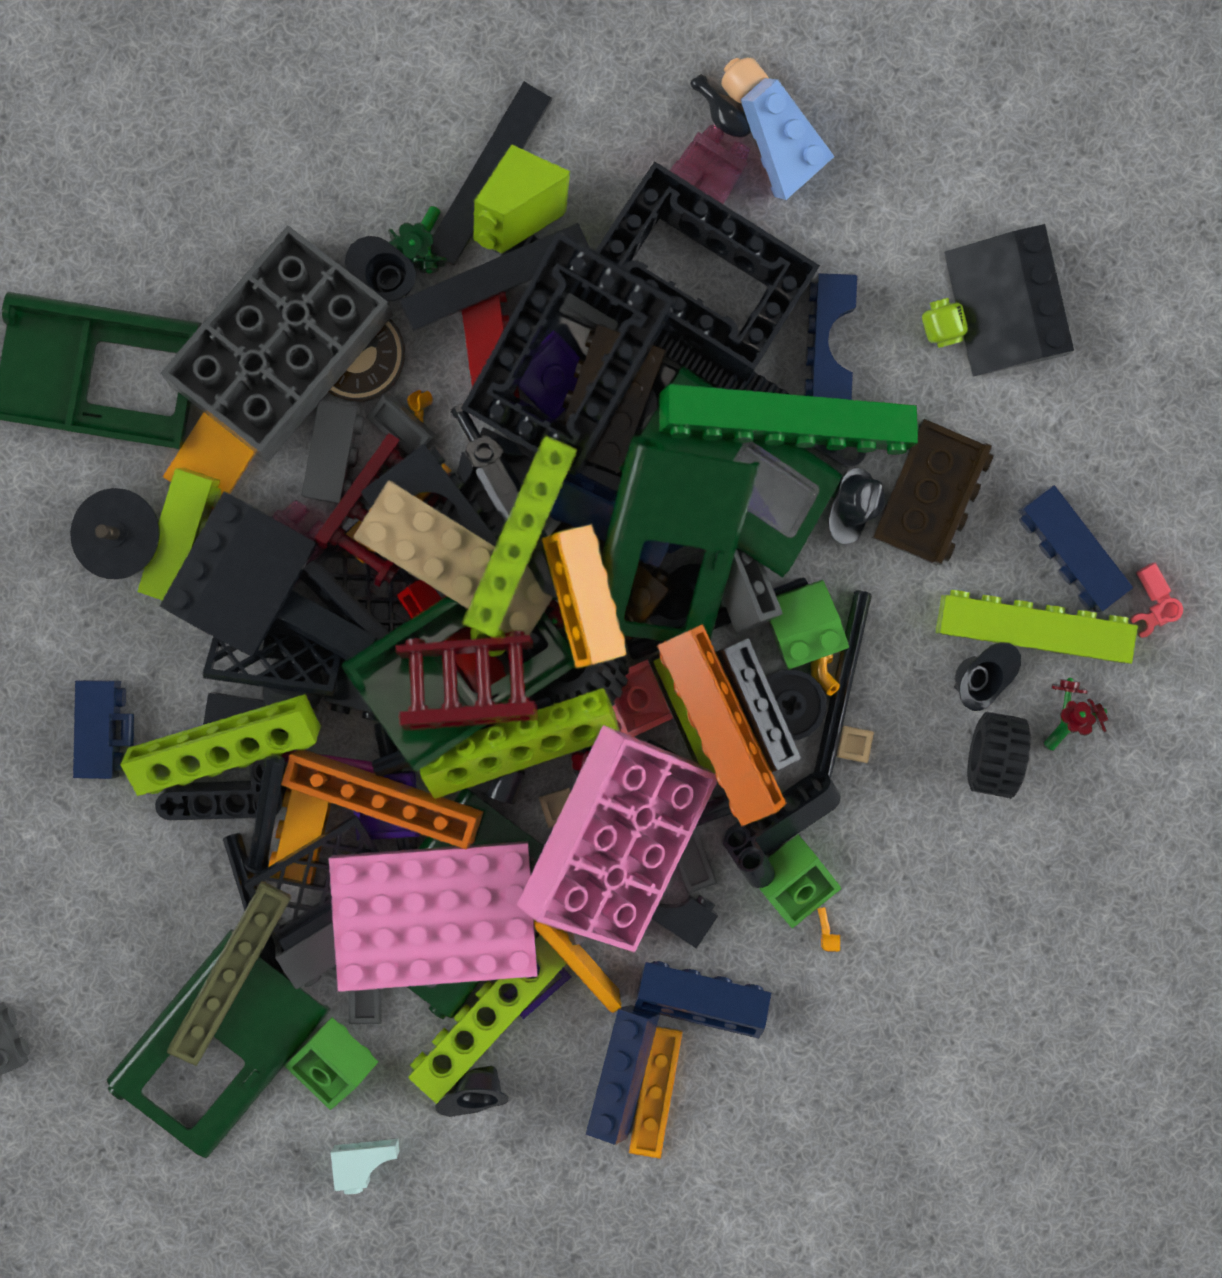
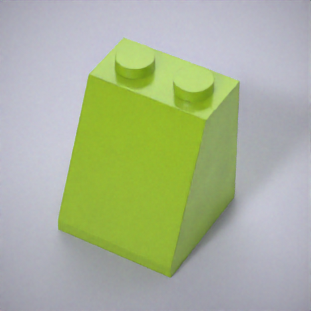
[473,145,570,253]

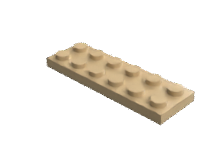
[353,481,553,635]

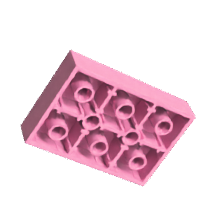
[517,725,717,952]
[329,841,537,992]

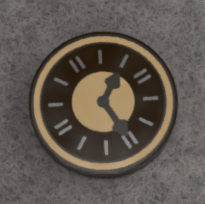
[328,319,406,402]

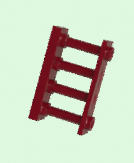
[315,433,451,588]
[396,631,538,731]

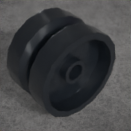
[765,669,826,740]

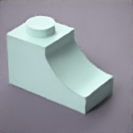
[331,1139,400,1194]

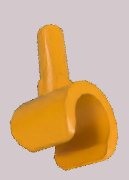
[407,390,433,423]
[818,907,840,952]

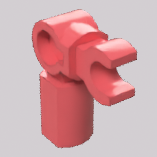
[1129,562,1183,638]

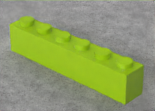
[935,590,1138,664]

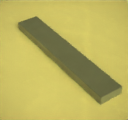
[167,881,291,1066]

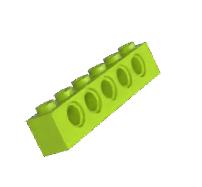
[462,436,577,637]
[420,688,620,799]
[120,694,321,796]
[408,933,567,1104]

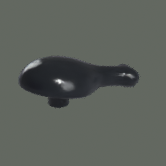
[690,74,751,138]

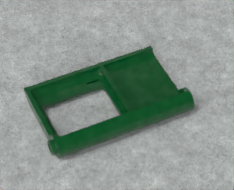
[0,292,202,449]
[601,436,760,641]
[342,596,576,772]
[107,929,331,1158]

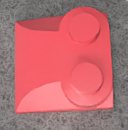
[612,659,673,737]

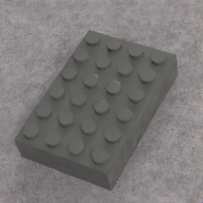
[160,225,393,462]

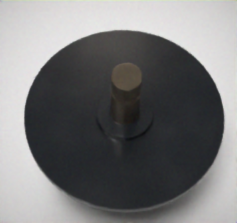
[70,488,160,580]

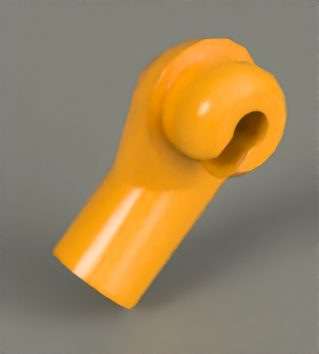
[810,654,840,696]

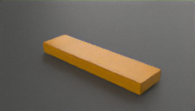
[533,919,622,1013]
[629,1026,683,1159]

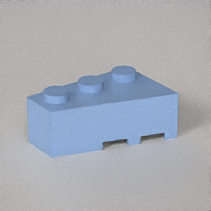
[741,78,835,200]

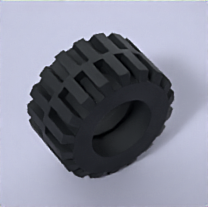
[543,636,629,706]
[967,711,1031,799]

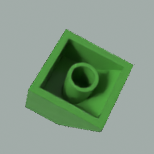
[769,579,849,670]
[759,834,842,928]
[285,1017,379,1110]

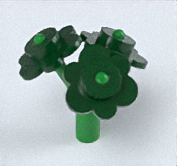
[388,206,447,274]

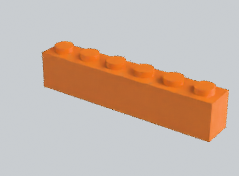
[657,624,786,826]
[281,750,484,849]

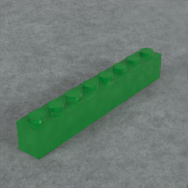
[659,384,918,455]

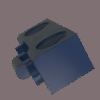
[73,680,134,779]

